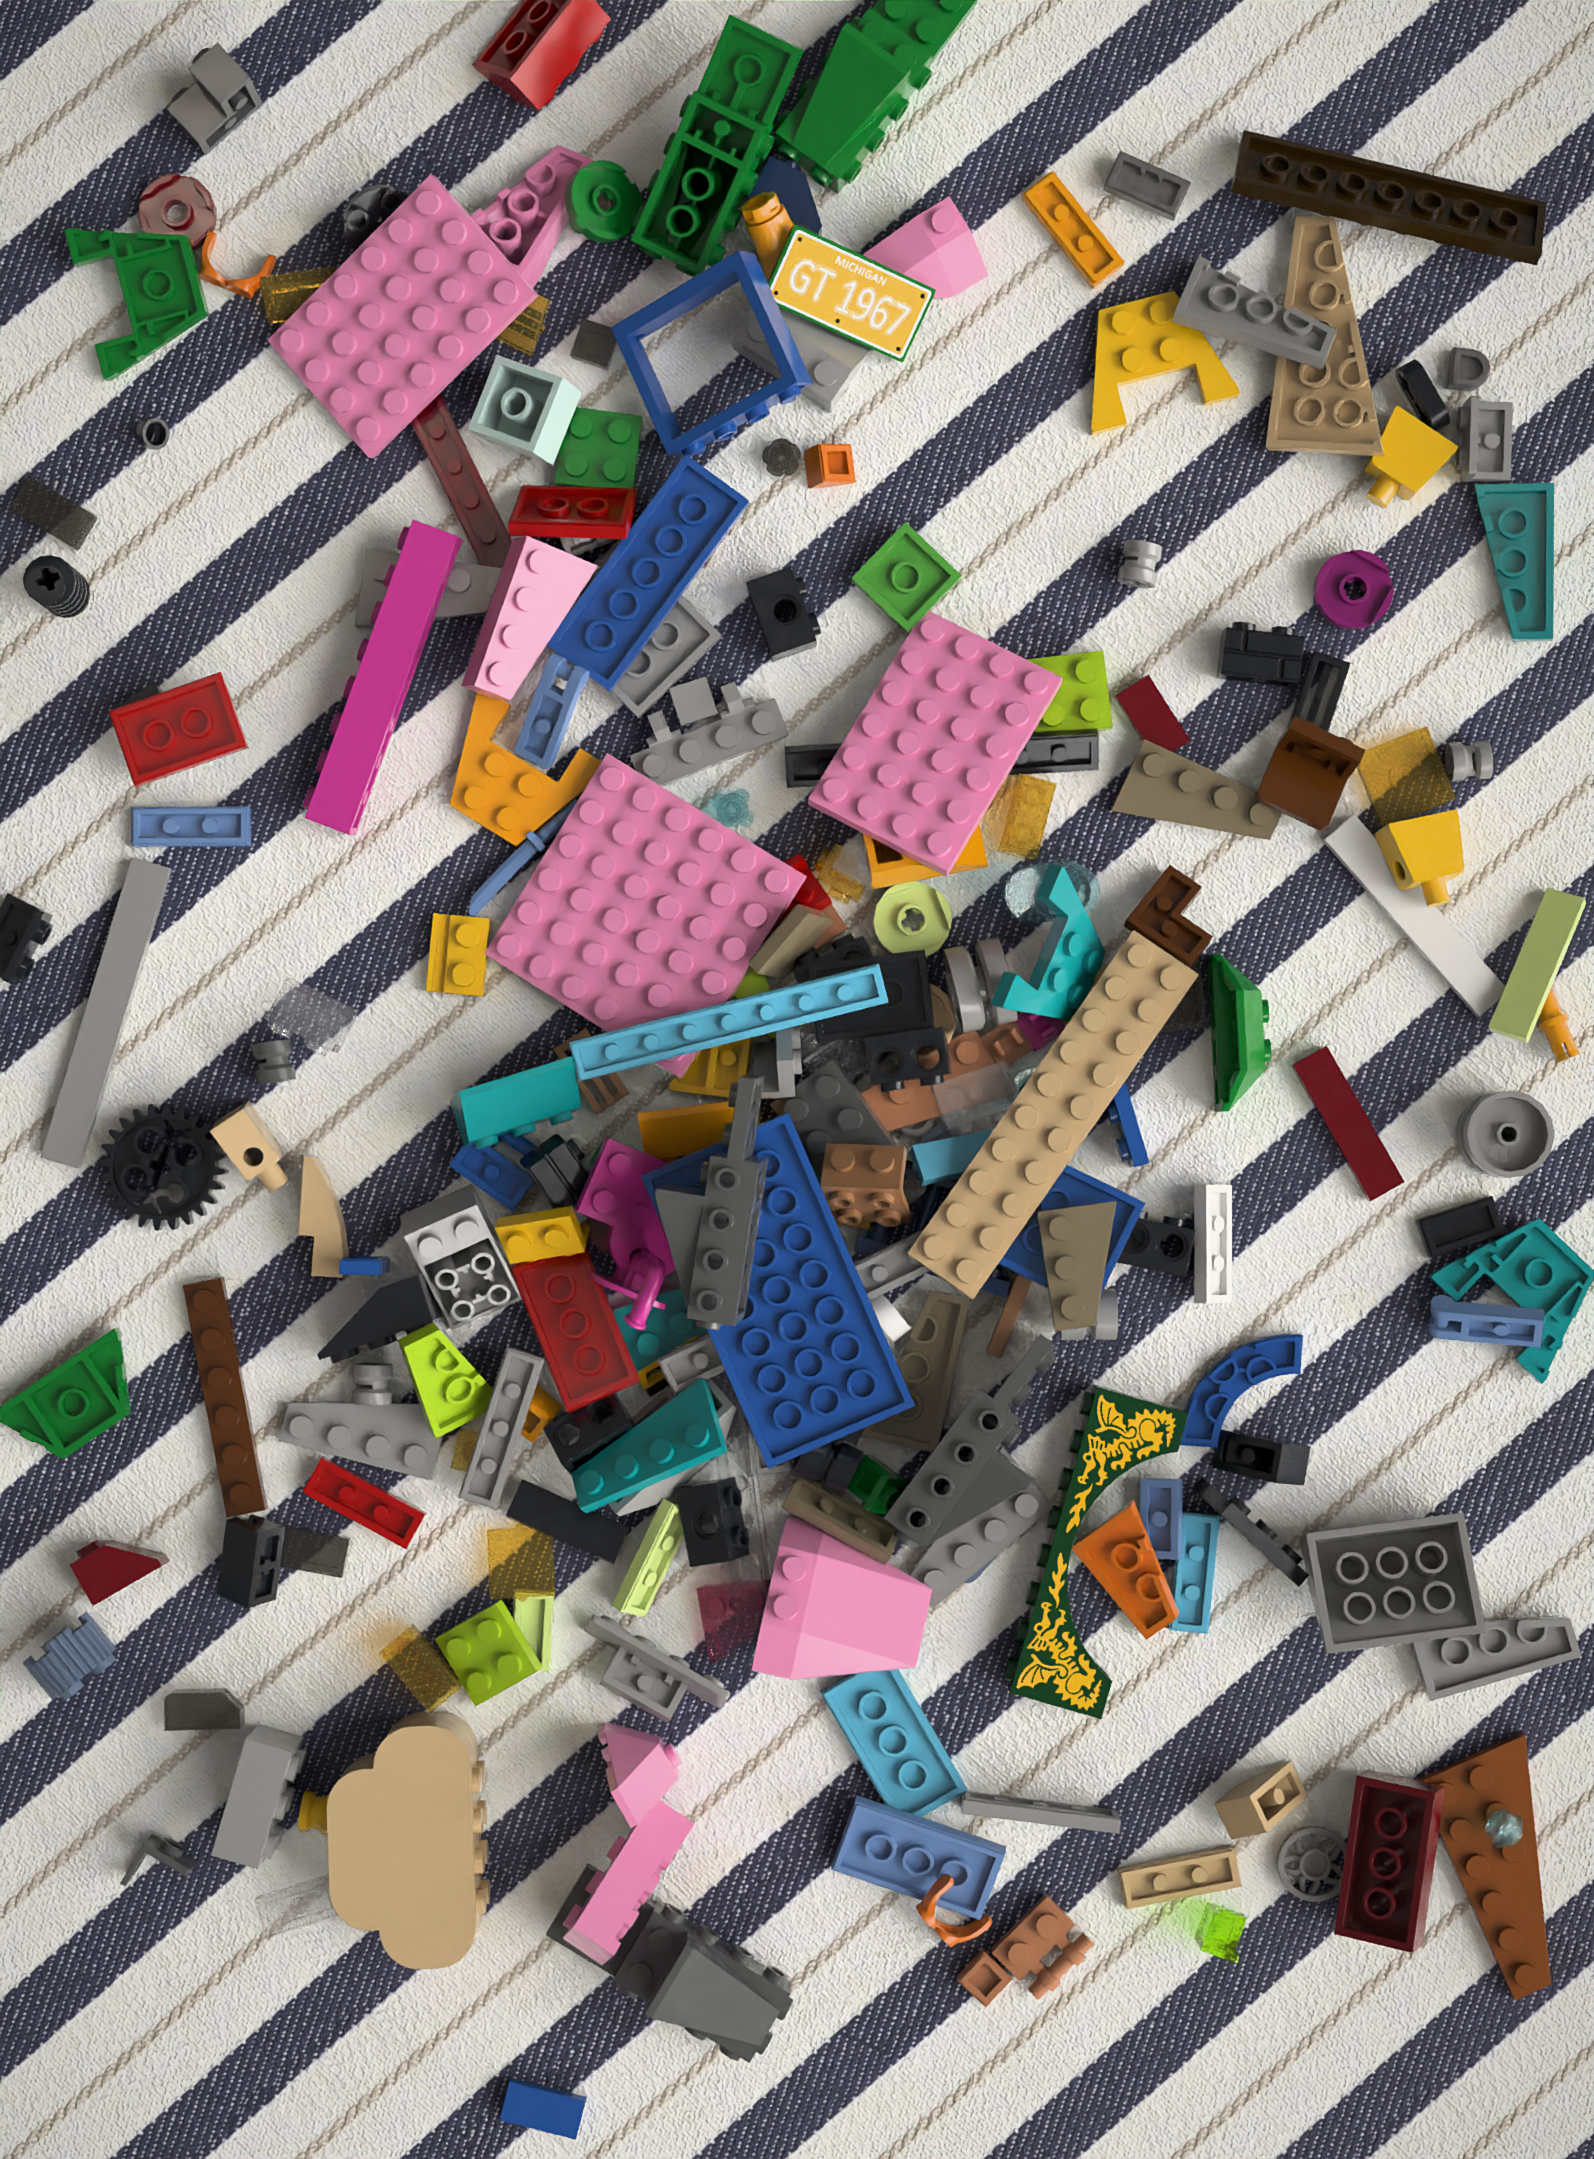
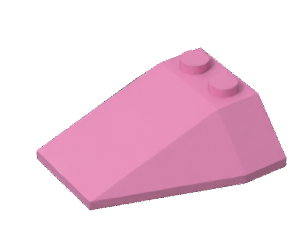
[752,1516,932,1680]

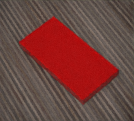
[510,1246,641,1413]

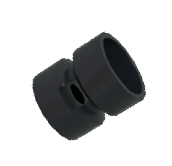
[791,1441,863,1497]

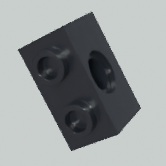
[746,566,821,662]
[676,1477,750,1567]

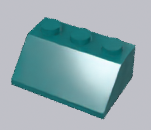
[450,1056,581,1150]

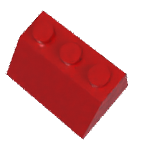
[472,0,611,110]

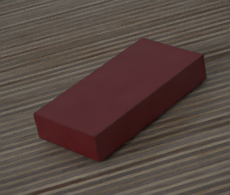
[1114,675,1190,752]

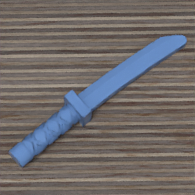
[468,798,578,917]

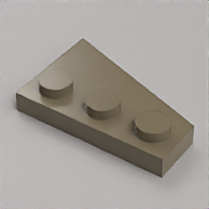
[1037,1201,1117,1332]

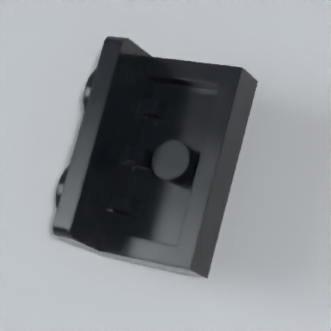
[0,893,53,985]

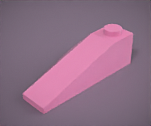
[471,145,593,288]
[598,1722,682,1828]

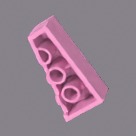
[563,1800,694,1965]

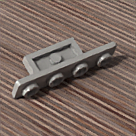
[584,1615,731,1723]

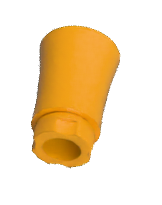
[740,191,793,281]

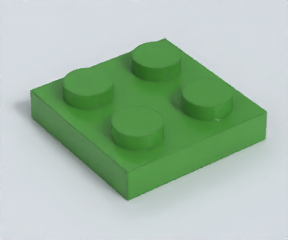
[851,522,962,634]

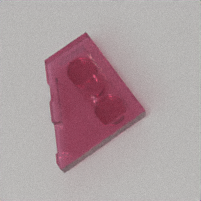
[696,1578,772,1663]

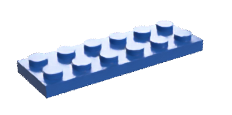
[546,454,749,693]

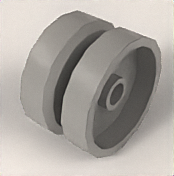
[943,937,1018,1033]
[1455,1091,1555,1178]

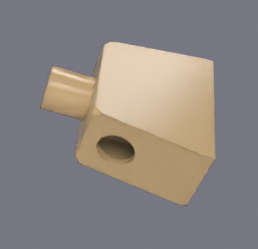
[210,1100,289,1193]

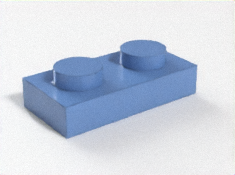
[1140,1477,1183,1560]

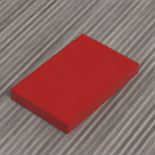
[508,485,638,539]
[108,672,249,787]

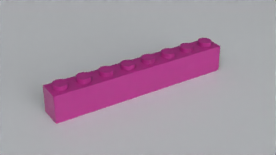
[303,520,463,835]

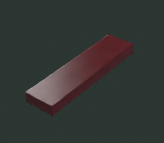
[1291,1046,1404,1201]

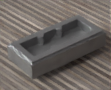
[1103,151,1191,221]

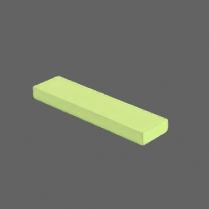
[1489,887,1586,1043]

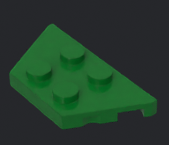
[0,1328,131,1459]

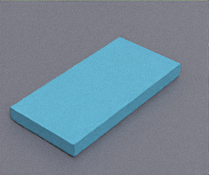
[820,1669,968,1817]

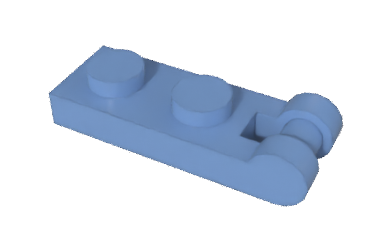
[513,653,590,769]
[1428,1295,1544,1348]

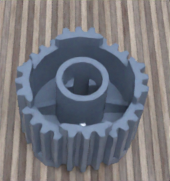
[22,1611,116,1701]

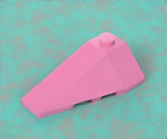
[863,196,988,299]

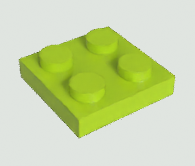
[1027,650,1113,732]
[435,1599,543,1707]

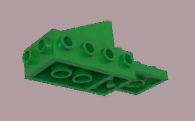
[774,0,978,194]
[631,14,804,277]

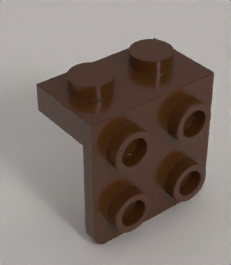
[1256,716,1365,831]

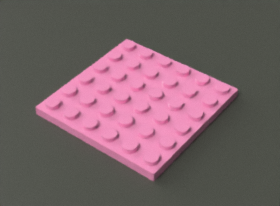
[484,753,807,1078]

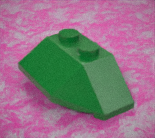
[1207,954,1271,1112]

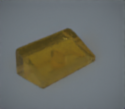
[259,266,338,324]

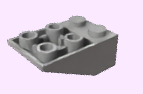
[400,1184,522,1330]

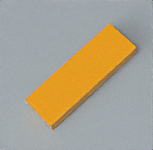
[1021,171,1125,289]

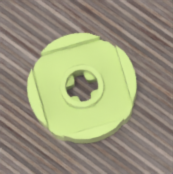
[873,881,952,957]

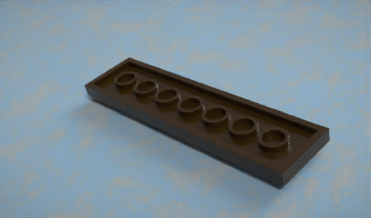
[1231,130,1547,266]

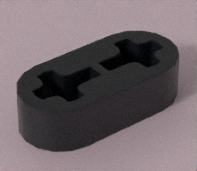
[1396,359,1450,431]

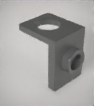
[120,1834,197,1886]

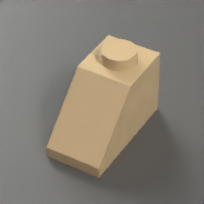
[1214,1761,1308,1840]

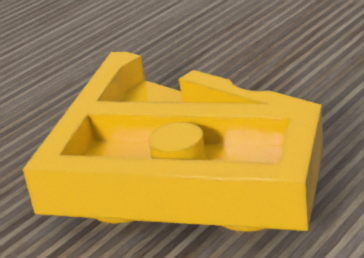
[669,1037,754,1098]

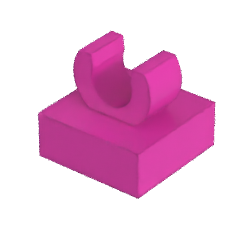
[1015,1012,1066,1052]

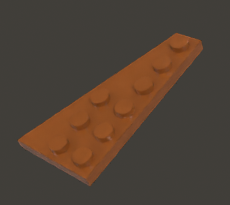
[1416,1732,1551,2001]

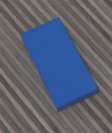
[339,1256,390,1275]
[500,2078,587,2140]

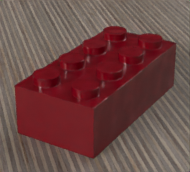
[1334,1770,1445,1953]

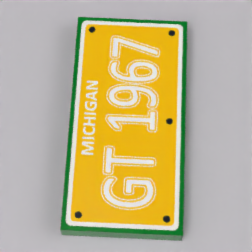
[767,223,936,363]

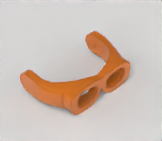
[199,230,276,299]
[916,1874,992,1948]

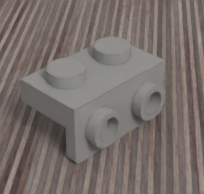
[1455,396,1513,483]
[754,1025,802,1099]

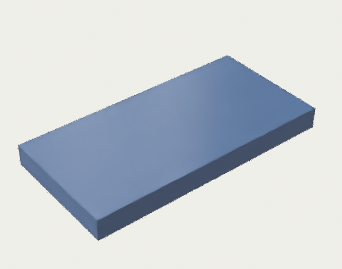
[831,1795,1006,1920]

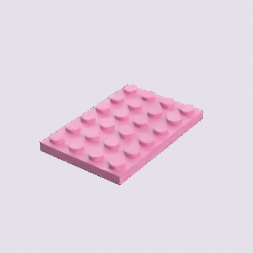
[267,174,539,458]
[808,611,1062,877]

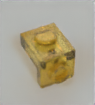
[814,844,866,905]

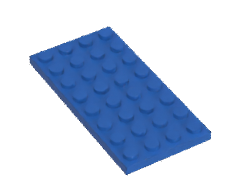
[641,1112,915,1469]

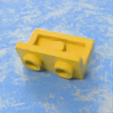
[495,1206,590,1264]

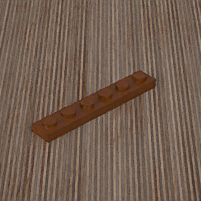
[183,1277,268,1517]

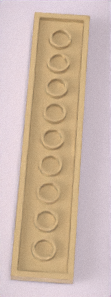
[907,930,1199,1300]

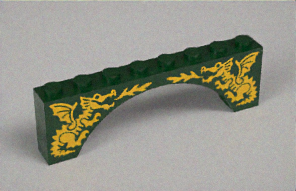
[1003,1384,1189,1719]

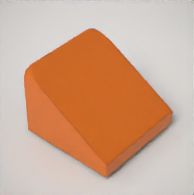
[804,444,856,488]

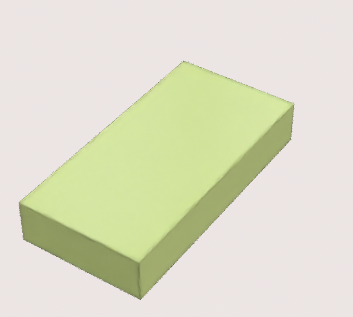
[513,1588,555,1671]

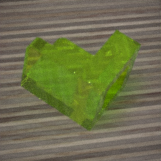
[1194,1901,1247,1963]

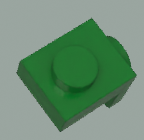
[847,1455,907,1514]

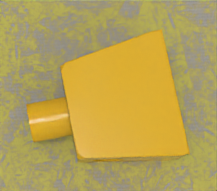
[1364,405,1459,508]
[1375,809,1464,908]

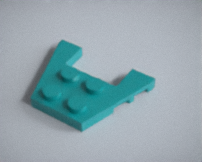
[990,864,1106,1021]
[1428,1218,1594,1384]

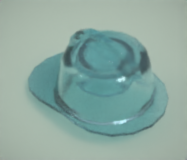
[1004,859,1100,923]

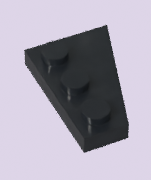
[1193,1478,1309,1587]

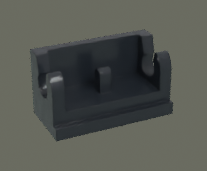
[217,1515,285,1608]

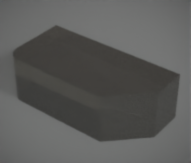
[164,1688,245,1731]

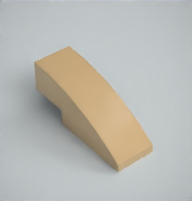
[298,1156,349,1278]

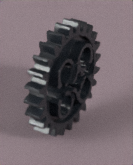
[98,1103,229,1231]

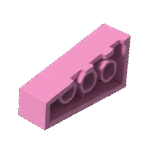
[461,536,598,700]

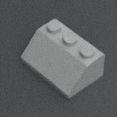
[733,306,873,413]

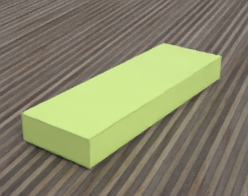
[612,1498,684,1617]

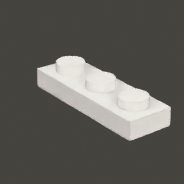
[1193,1184,1232,1304]

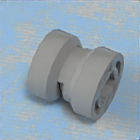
[1117,540,1163,588]
[1445,740,1493,782]
[352,1363,392,1405]

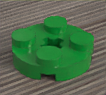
[565,160,642,243]

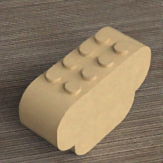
[326,1711,490,1969]

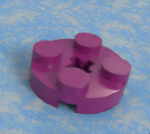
[1313,550,1394,630]

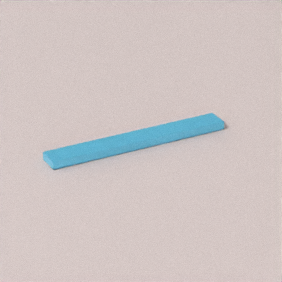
[569,963,888,1081]

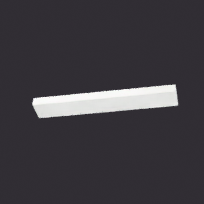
[1323,814,1505,1017]

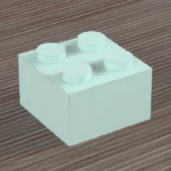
[468,355,582,465]

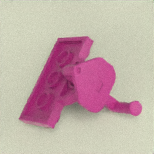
[574,1136,676,1330]

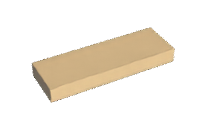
[1117,1845,1242,1910]

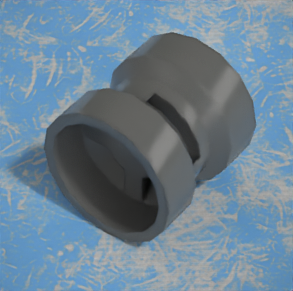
[251,1040,296,1084]

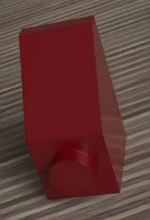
[70,1539,169,1606]

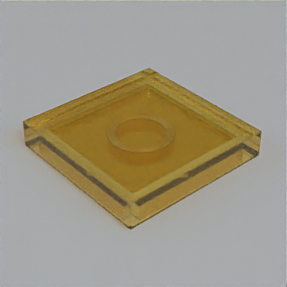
[1357,726,1456,828]

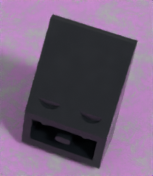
[317,1273,442,1364]

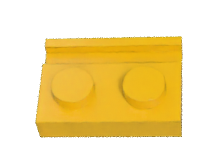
[426,913,491,997]

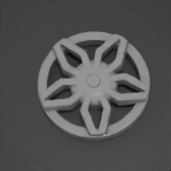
[1277,1826,1346,1902]

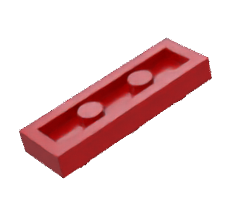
[302,1456,426,1549]

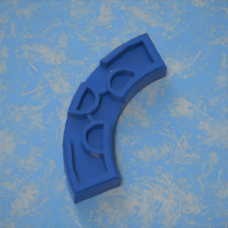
[1180,1334,1303,1448]

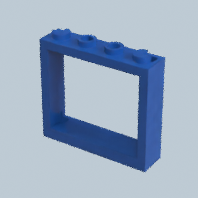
[611,250,813,457]

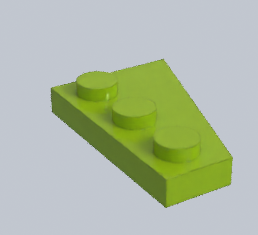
[398,1322,493,1439]

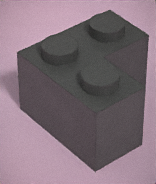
[167,42,263,155]

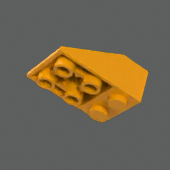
[861,824,988,889]

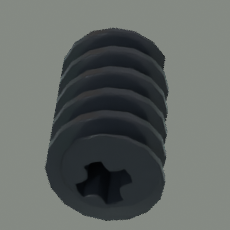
[23,555,91,618]

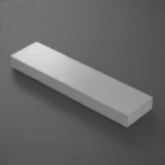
[458,1346,545,1510]
[959,1791,1121,1834]

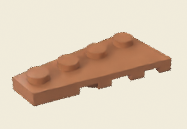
[861,1031,1014,1132]

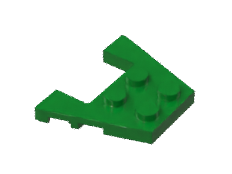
[64,228,209,381]

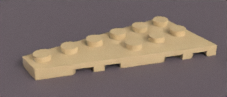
[1266,216,1385,456]

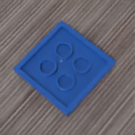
[998,1165,1145,1294]

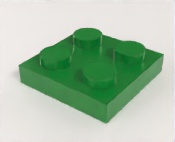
[555,407,643,488]

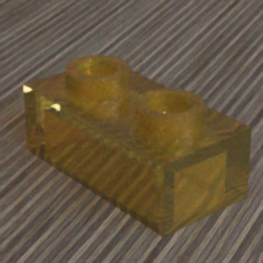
[997,773,1057,861]
[379,1623,462,1714]

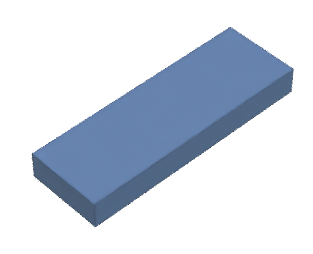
[131,806,251,847]

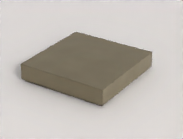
[748,904,834,980]

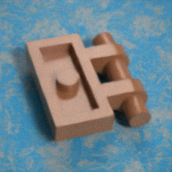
[991,1893,1094,2000]

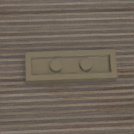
[781,1477,898,1565]

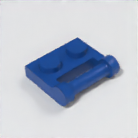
[449,1132,538,1211]

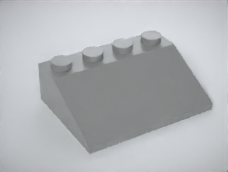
[1300,1513,1486,1654]

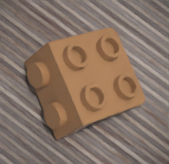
[820,1143,912,1227]

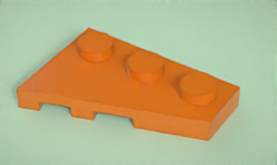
[1072,1500,1179,1640]

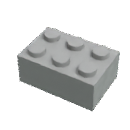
[211,1724,307,1869]

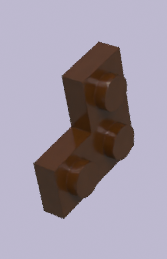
[1124,865,1213,968]

